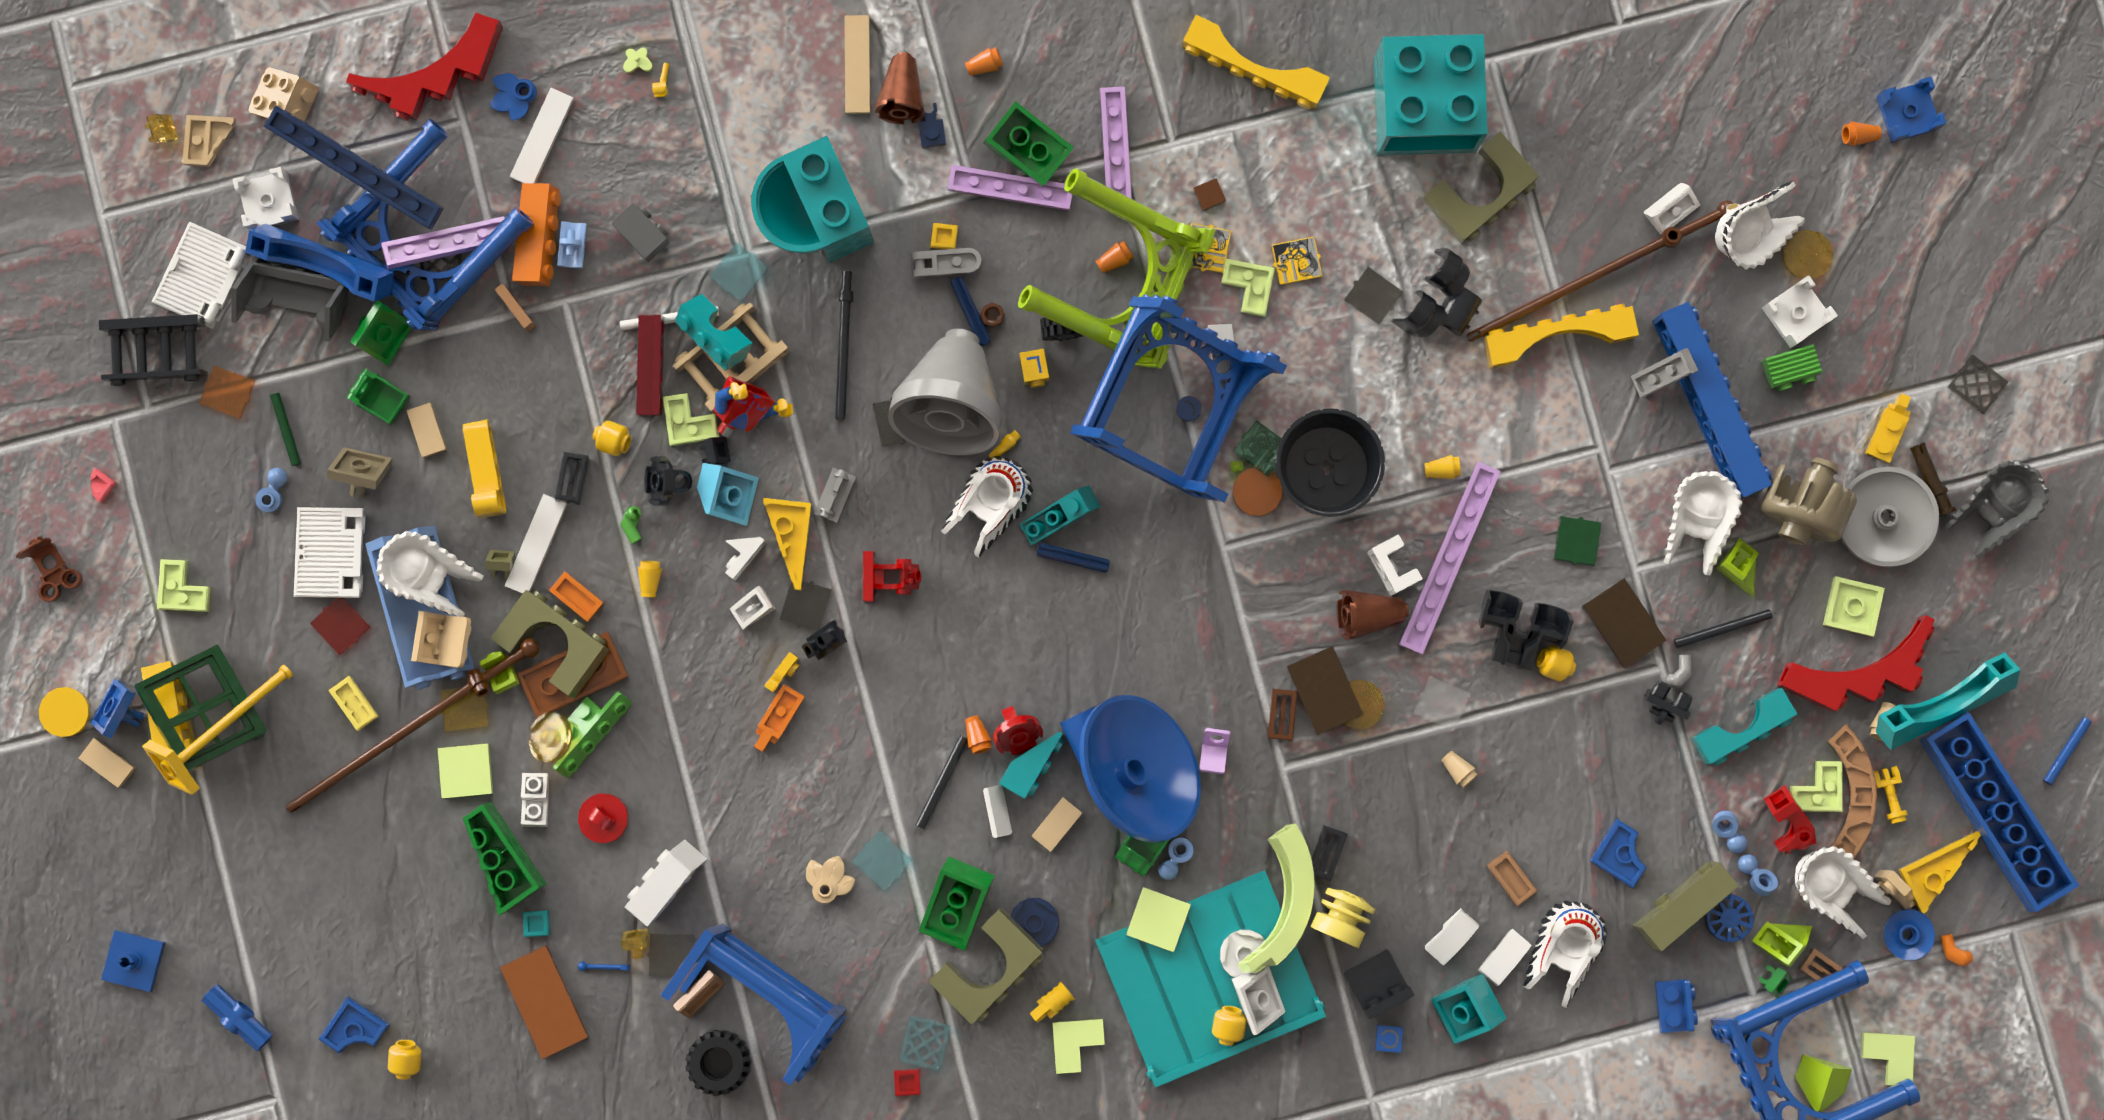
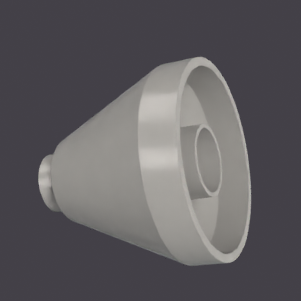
[888,329,1002,455]

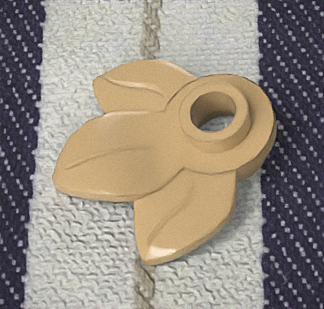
[806,856,855,904]

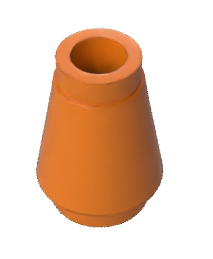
[965,47,1003,76]
[1842,121,1882,146]
[1096,241,1134,274]
[965,715,992,754]

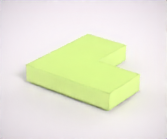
[1221,259,1275,317]
[663,393,720,447]
[157,559,211,612]
[1790,761,1843,812]
[1052,1019,1105,1074]
[1861,1032,1915,1086]

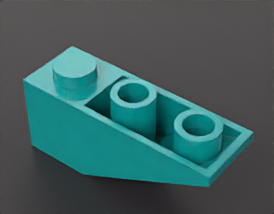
[1019,485,1101,546]
[999,731,1065,799]

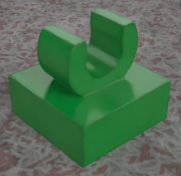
[1758,966,1792,998]

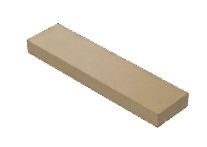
[845,15,870,114]

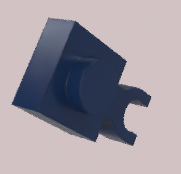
[918,103,946,148]

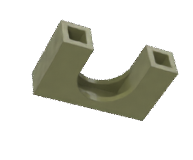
[1422,132,1539,244]
[490,590,610,698]
[928,907,1044,1025]

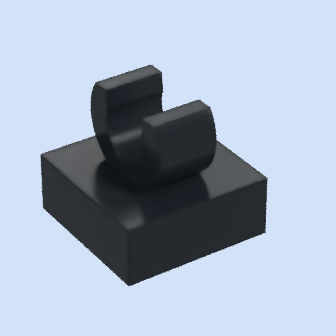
[699,437,731,464]

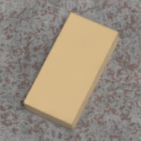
[406,403,447,458]
[79,738,136,788]
[1032,797,1082,852]

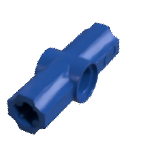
[201,984,273,1051]

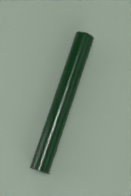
[270,393,301,466]

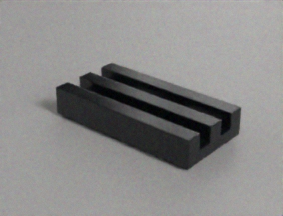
[555,452,589,505]
[1312,825,1348,881]

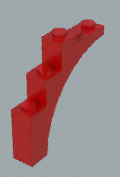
[346,12,503,121]
[1777,615,1935,712]

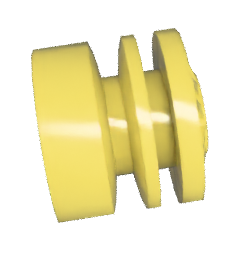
[1311,888,1376,949]

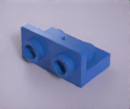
[1655,979,1698,1033]

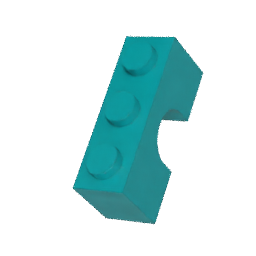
[675,294,752,371]

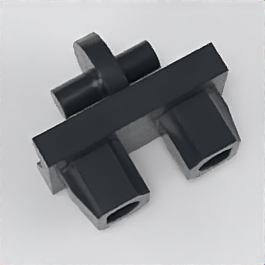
[802,620,847,660]
[1644,680,1692,725]

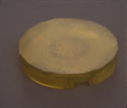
[1783,230,1833,279]
[1344,680,1384,729]
[528,712,572,763]

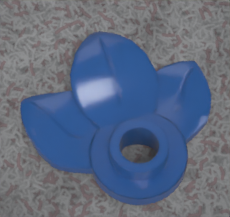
[490,73,537,121]

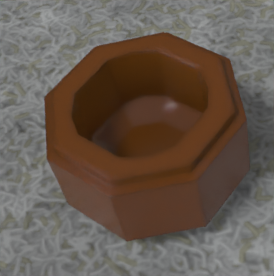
[980,302,1005,328]

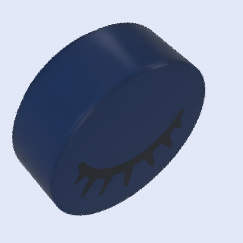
[1176,396,1201,422]

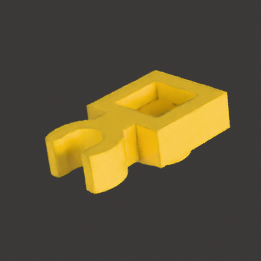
[764,652,800,693]

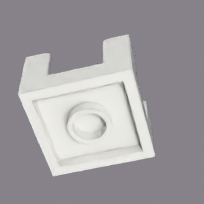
[233,167,299,230]
[1762,275,1838,348]
[1367,534,1423,596]

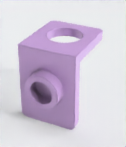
[1199,728,1231,775]

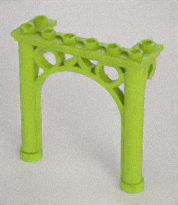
[1018,168,1216,369]

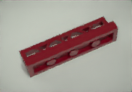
[636,314,665,416]

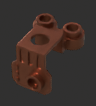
[16,536,83,602]

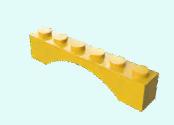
[1182,15,1330,109]
[1483,304,1639,369]

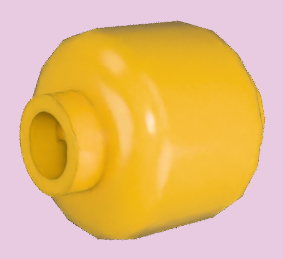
[593,420,632,456]
[1536,645,1576,682]
[1212,1006,1247,1046]
[388,1040,422,1080]

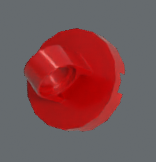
[993,706,1043,755]
[578,793,629,843]

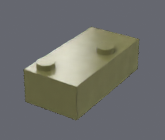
[1633,861,1739,951]

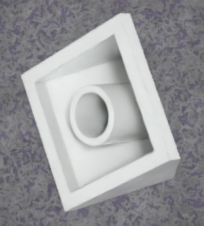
[1232,966,1285,1035]

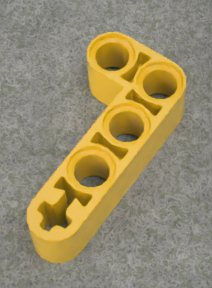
[463,419,506,519]

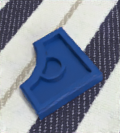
[1590,819,1647,889]
[319,997,390,1053]

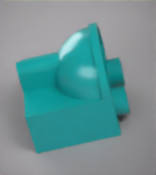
[751,136,874,263]

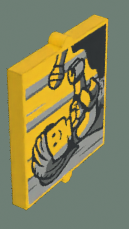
[1191,223,1231,273]
[1272,237,1322,285]

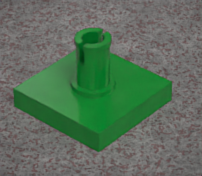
[350,300,412,366]

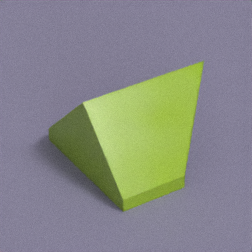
[1715,538,1759,598]
[1752,921,1813,967]
[1795,1053,1852,1112]

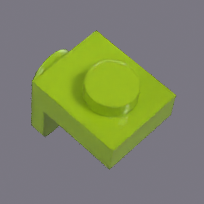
[479,651,520,694]

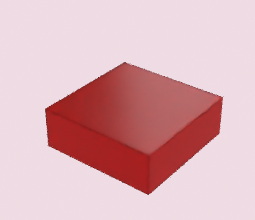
[894,1069,921,1096]

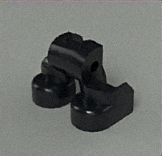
[1391,248,1482,338]
[1479,590,1574,670]

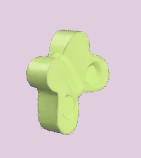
[623,48,653,74]

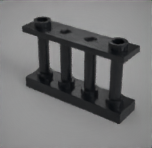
[99,314,208,386]

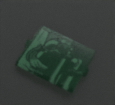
[1233,420,1282,477]

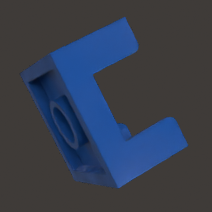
[1877,76,1946,143]

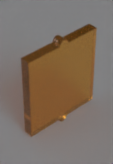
[199,366,255,419]

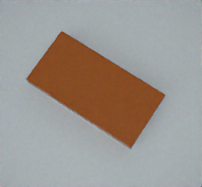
[516,631,629,719]
[500,945,589,1059]

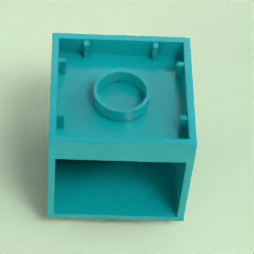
[1374,34,1488,156]

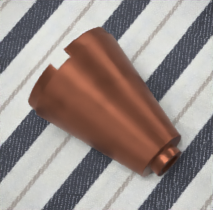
[874,52,924,124]
[1337,590,1409,640]

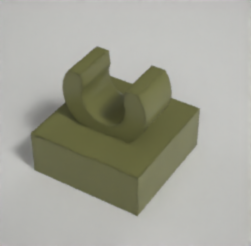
[485,550,515,579]

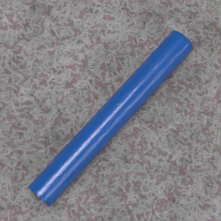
[2043,717,2092,785]

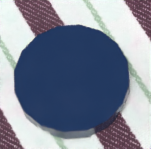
[1010,898,1059,947]

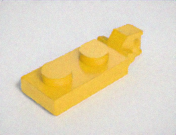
[1865,393,1911,464]

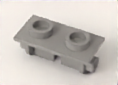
[814,468,856,523]

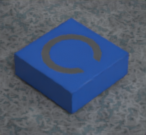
[1375,1025,1403,1053]

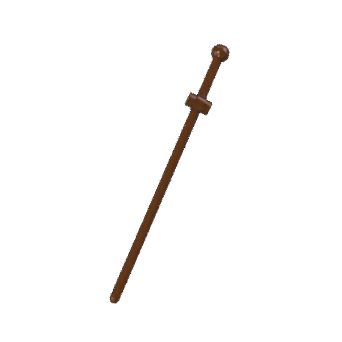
[1466,200,1733,342]
[286,638,540,812]

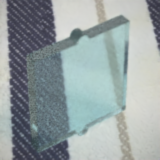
[710,242,768,302]
[852,831,912,891]

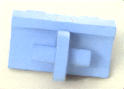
[557,221,587,269]

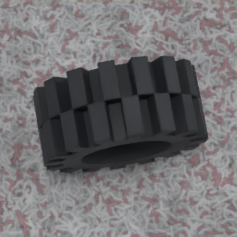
[1040,318,1083,341]

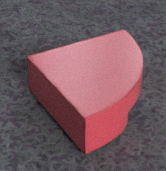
[90,468,117,503]

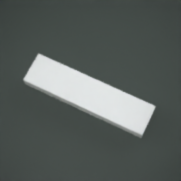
[510,88,574,183]
[505,494,568,593]

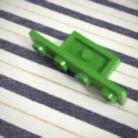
[553,691,632,778]

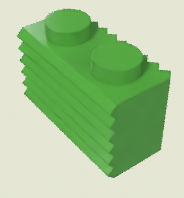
[1761,344,1822,392]

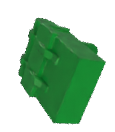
[346,368,411,425]
[1115,835,1170,877]

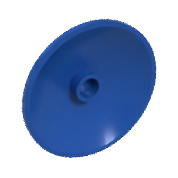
[1060,695,1201,842]

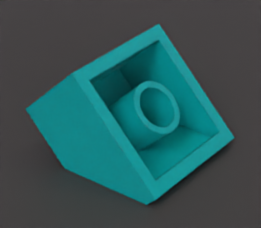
[1431,973,1507,1044]

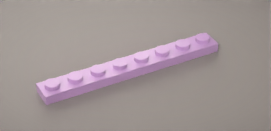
[1399,462,1501,655]

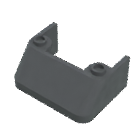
[231,256,349,342]

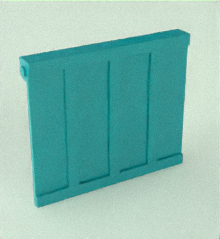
[1095,870,1326,1087]

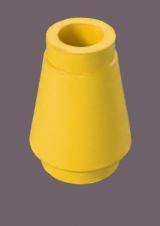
[1424,455,1461,479]
[637,561,662,597]

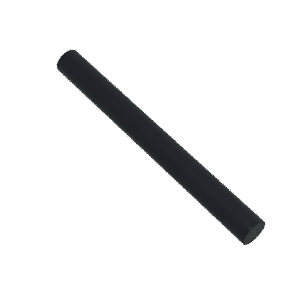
[1674,609,1773,648]
[915,735,968,829]

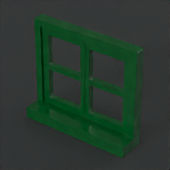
[134,644,267,772]

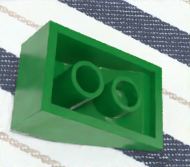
[983,101,1074,187]
[918,857,995,951]

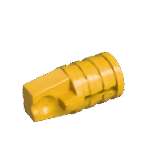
[1030,982,1075,1023]

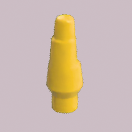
[989,430,1021,459]

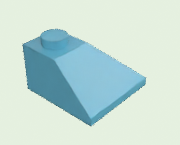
[697,463,759,526]

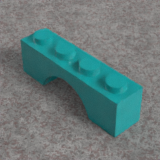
[1690,688,1797,766]

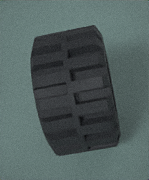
[685,1030,752,1096]

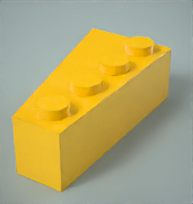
[141,661,201,769]

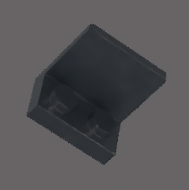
[1344,950,1415,1020]

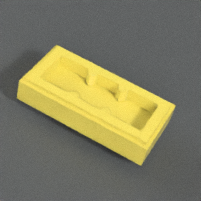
[328,676,379,731]

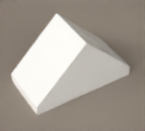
[730,586,776,629]

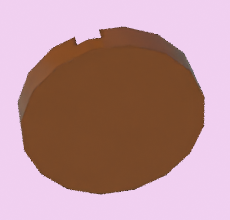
[1232,467,1282,517]

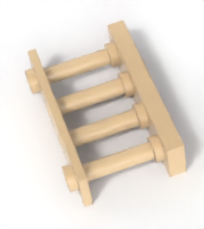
[673,302,790,414]

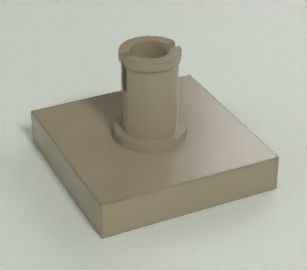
[327,447,392,498]

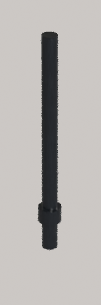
[835,271,853,420]

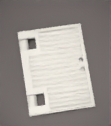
[152,222,248,329]
[294,507,366,598]

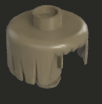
[1761,457,1857,546]

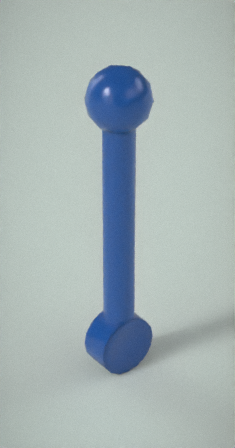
[578,961,630,971]

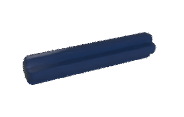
[951,277,991,347]
[1037,543,1110,573]

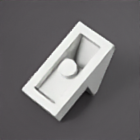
[725,537,767,581]

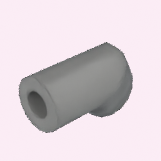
[1666,655,1692,689]

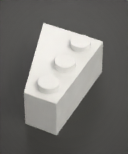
[625,840,707,927]

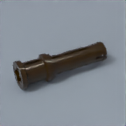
[1910,442,1957,517]

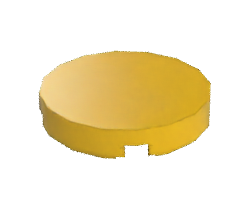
[39,687,91,737]

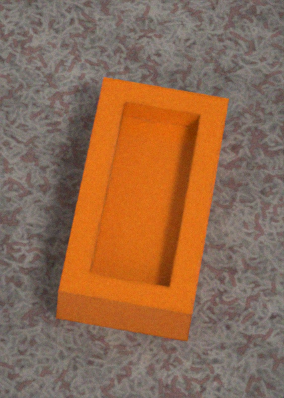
[549,572,604,622]

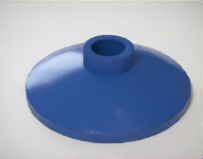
[1884,909,1935,960]

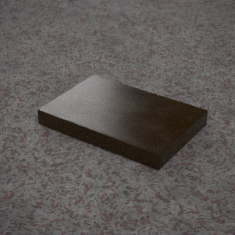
[1582,578,1667,668]
[1287,646,1364,735]

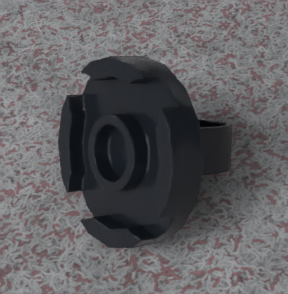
[644,456,693,506]

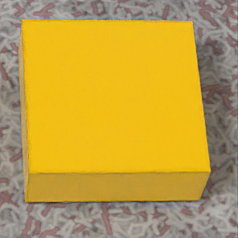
[930,223,958,250]

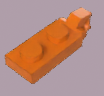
[754,684,805,752]

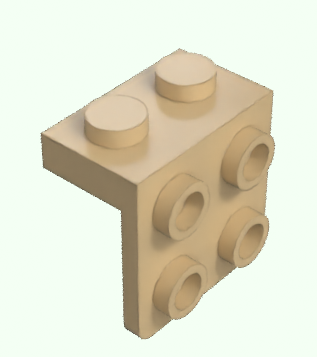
[249,67,319,122]
[411,611,471,668]

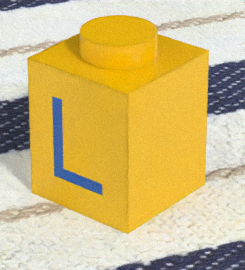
[1019,349,1049,388]

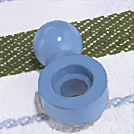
[256,468,287,512]
[1712,811,1747,853]
[1158,837,1194,880]
[1738,854,1778,896]

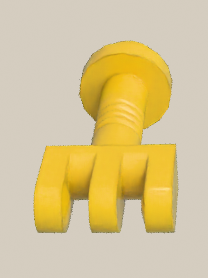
[1874,766,1908,824]

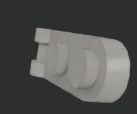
[912,248,982,279]

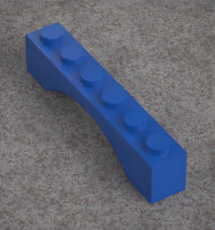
[245,224,394,302]

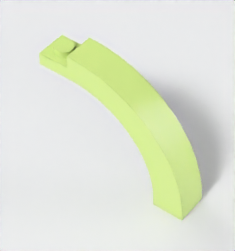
[1237,823,1314,974]

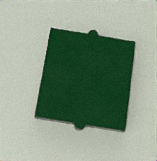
[1554,516,1601,566]

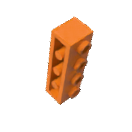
[512,183,561,287]

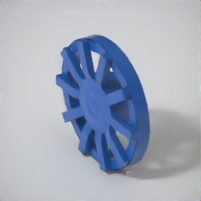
[1705,895,1754,942]

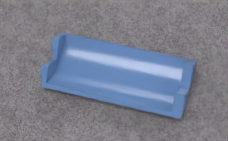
[365,525,475,690]

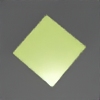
[1823,576,1885,637]
[438,744,494,798]
[1126,887,1191,952]

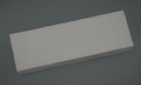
[1631,348,1698,398]

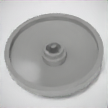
[1841,467,1939,567]

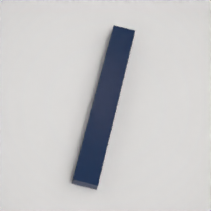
[263,105,444,230]

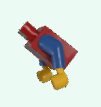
[714,376,793,438]

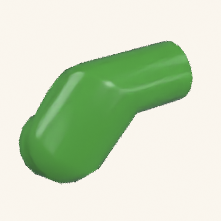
[621,506,642,545]

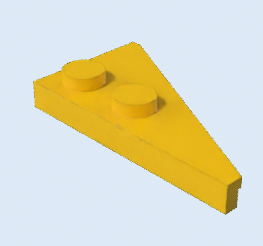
[763,498,812,590]
[1898,831,1981,914]

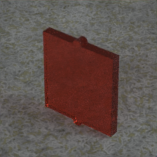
[310,598,370,655]

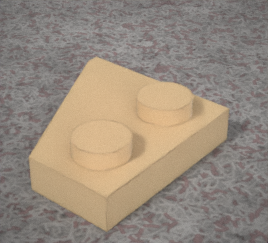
[182,115,236,167]
[1874,870,1916,910]

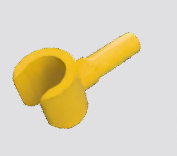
[652,63,670,97]

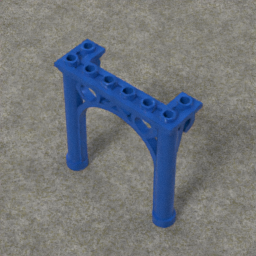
[316,119,534,331]
[1710,960,1920,1120]

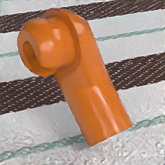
[1940,934,1973,966]

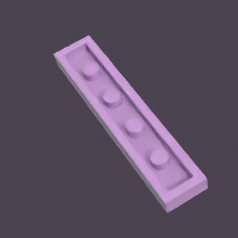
[1100,87,1131,198]
[948,165,1072,211]
[381,216,505,269]

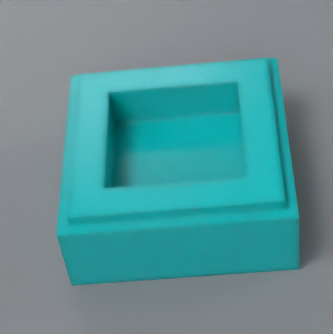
[522,910,550,937]

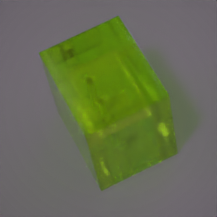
[1230,460,1244,473]

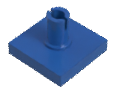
[90,678,144,739]
[101,930,166,992]

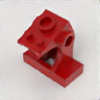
[863,551,922,603]
[1764,785,1816,854]

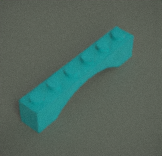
[1876,652,2021,750]

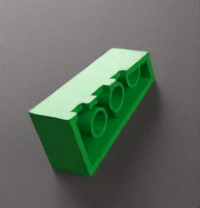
[463,802,547,916]

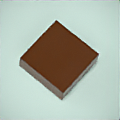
[1193,178,1226,211]

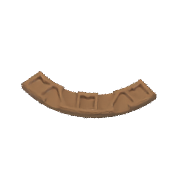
[1827,724,1877,858]

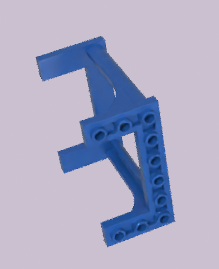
[1070,294,1287,503]
[660,923,847,1085]

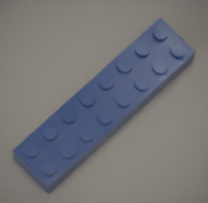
[1652,301,1772,499]
[1918,712,2079,912]

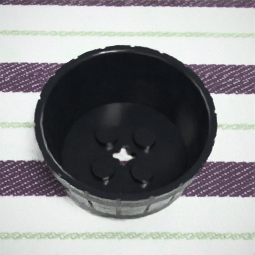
[1276,408,1385,517]

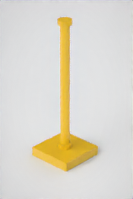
[142,665,293,795]

